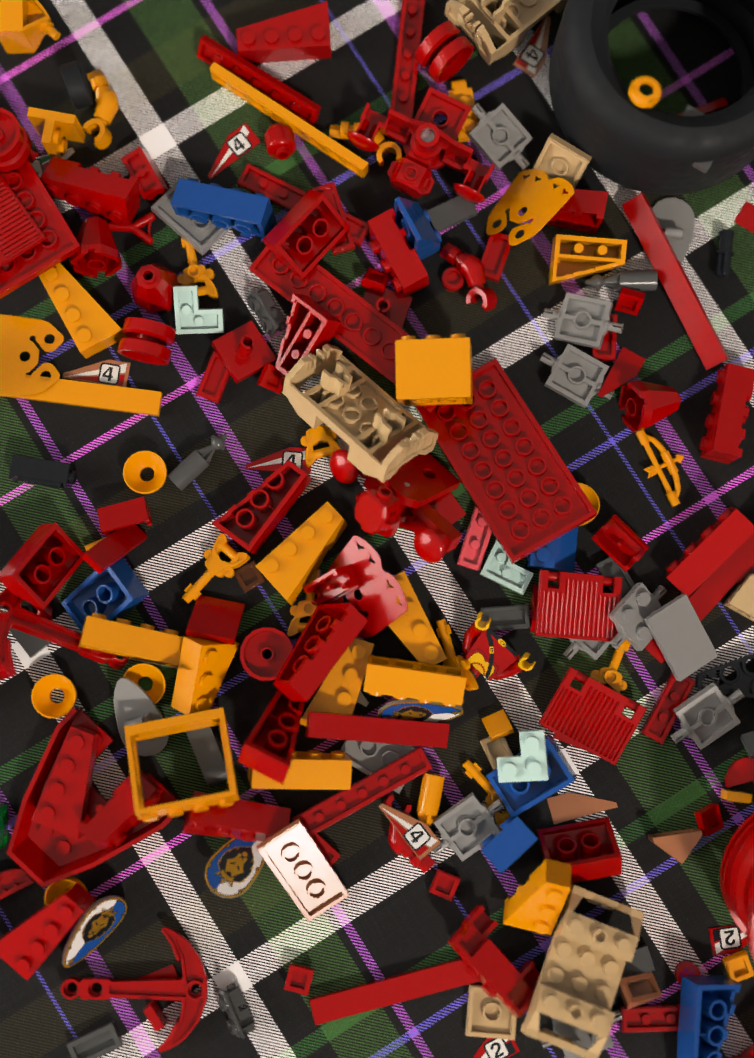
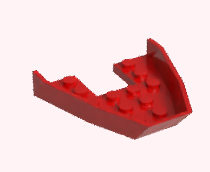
[6,707,180,887]

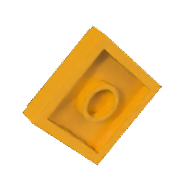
[27,107,86,159]

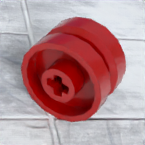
[415,21,474,84]
[0,108,31,172]
[117,317,176,365]
[240,627,294,681]

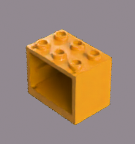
[395,334,473,406]

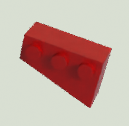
[528,188,609,234]
[367,208,429,298]
[275,293,342,381]
[77,771,163,848]

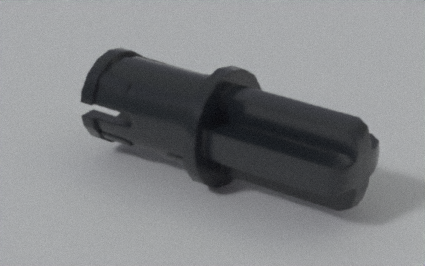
[715,230,735,278]

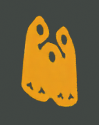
[486,169,574,246]
[0,314,64,397]

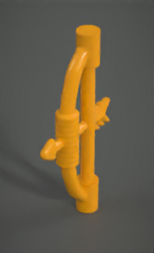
[635,430,684,507]

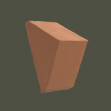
[648,827,702,864]
[618,972,662,1010]

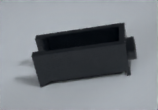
[9,455,77,490]

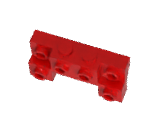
[447,905,540,1018]

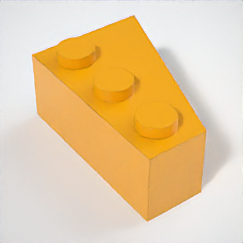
[548,234,627,285]
[171,636,240,714]
[503,859,571,936]

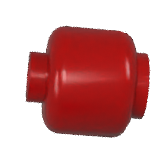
[264,123,296,160]

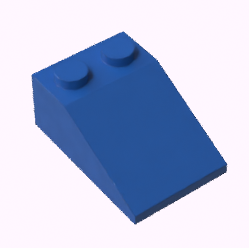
[394,197,442,260]
[61,557,150,632]
[486,734,577,818]

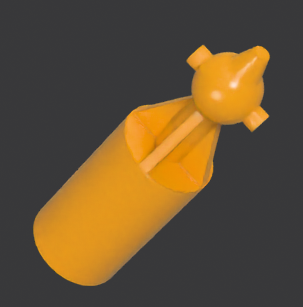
[416,772,445,827]

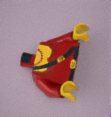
[462,612,536,681]

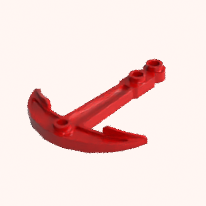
[0,588,129,677]
[61,926,208,1053]

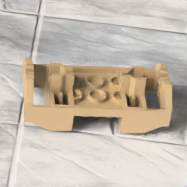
[445,0,568,65]
[282,344,439,483]
[520,884,645,1058]

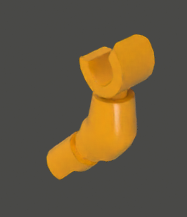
[82,71,119,150]
[329,121,402,167]

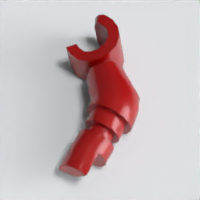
[439,243,497,311]
[383,793,435,873]

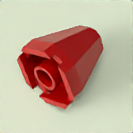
[70,216,122,278]
[130,263,179,315]
[619,380,681,432]

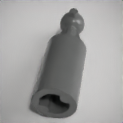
[585,269,658,292]
[167,433,227,491]

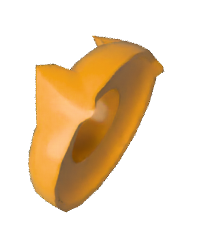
[628,76,662,108]

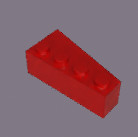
[238,689,305,785]
[0,882,96,980]

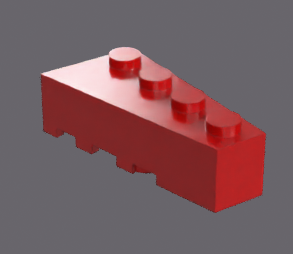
[236,1,331,63]
[40,156,140,227]
[699,363,754,464]
[211,460,312,556]
[665,506,754,597]
[273,603,368,702]
[31,725,100,839]
[181,791,291,842]

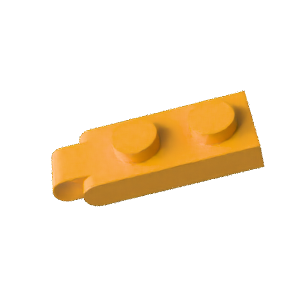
[448,79,478,142]

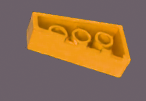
[39,263,127,359]
[256,501,347,606]
[361,571,447,665]

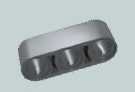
[186,727,228,788]

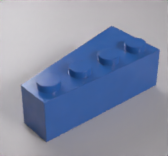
[171,178,277,242]
[676,975,741,1058]

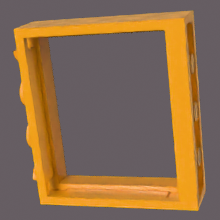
[124,707,239,822]

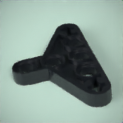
[695,652,754,705]

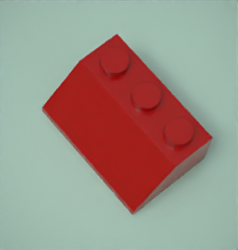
[262,189,350,279]
[0,522,84,609]
[537,817,622,883]

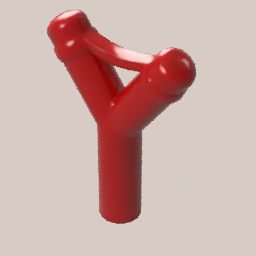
[108,212,156,245]

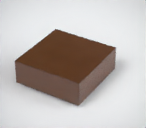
[234,560,266,593]

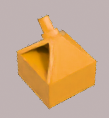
[0,0,61,54]

